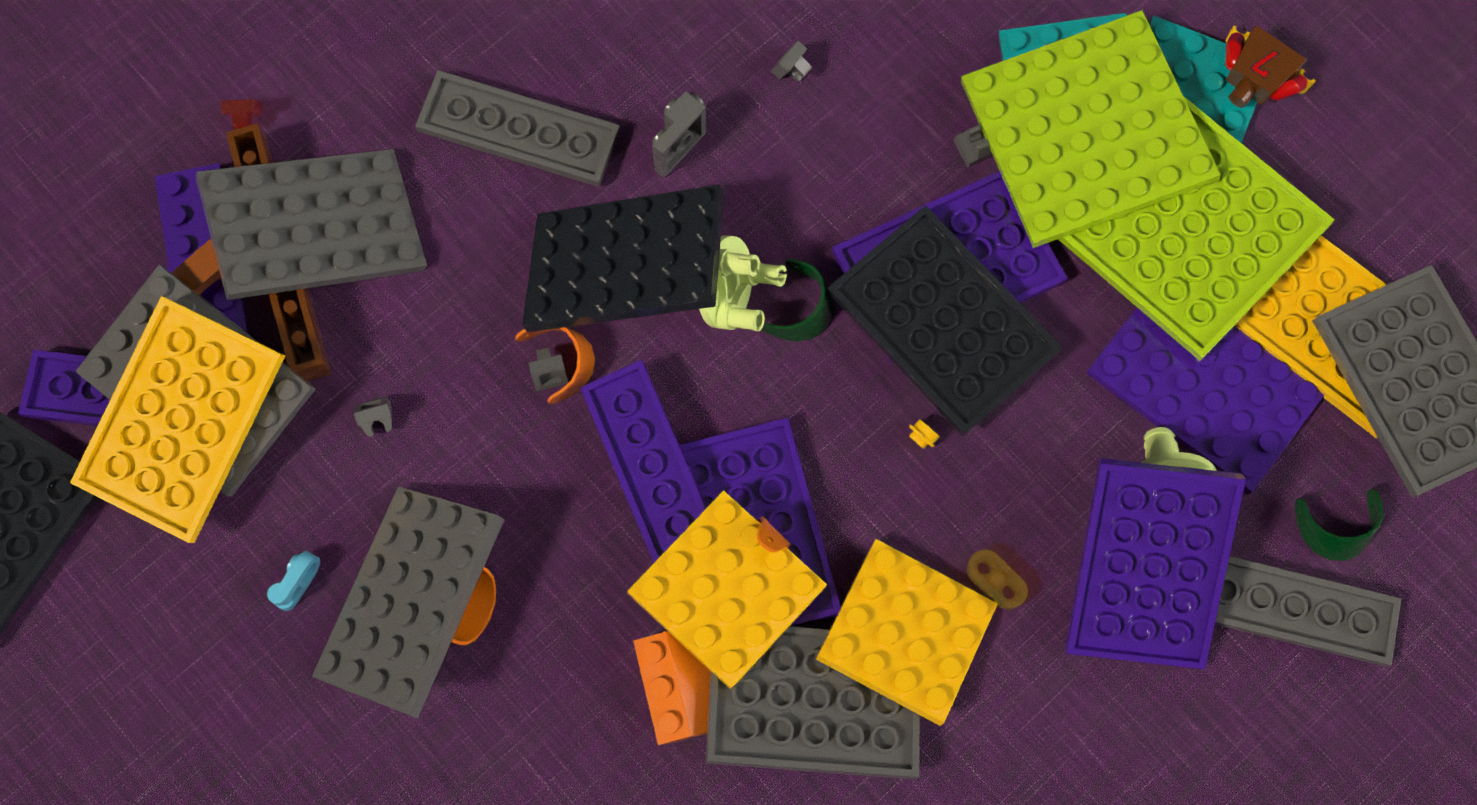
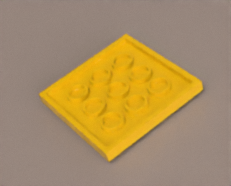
[627,491,827,690]
[816,539,998,726]

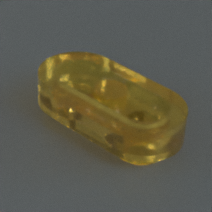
[967,549,1028,610]

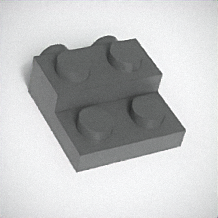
[652,91,706,178]

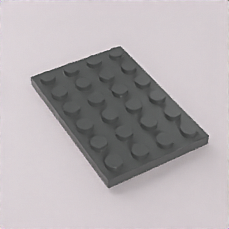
[196,149,427,300]
[75,265,316,497]
[1312,265,1477,499]
[312,486,504,719]
[705,626,920,780]

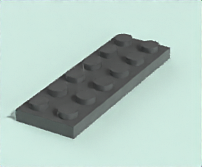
[415,70,620,187]
[1215,556,1402,667]

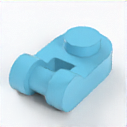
[267,551,320,611]

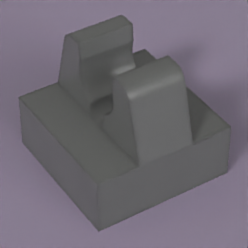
[770,41,812,82]
[954,125,993,168]
[528,347,569,392]
[354,395,392,437]

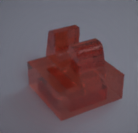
[221,99,262,130]

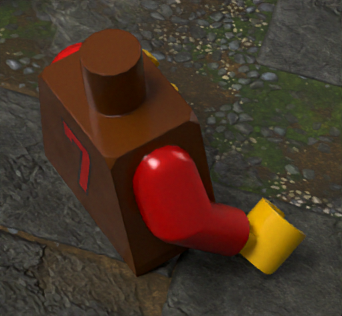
[1225,25,1316,108]

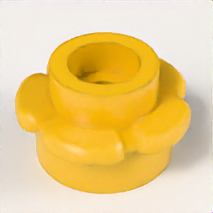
[909,419,940,449]

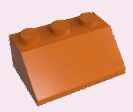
[633,631,710,745]

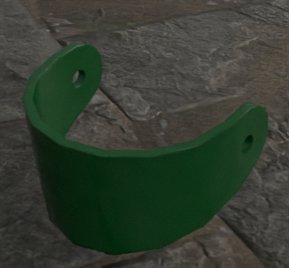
[761,258,834,342]
[1295,489,1384,561]

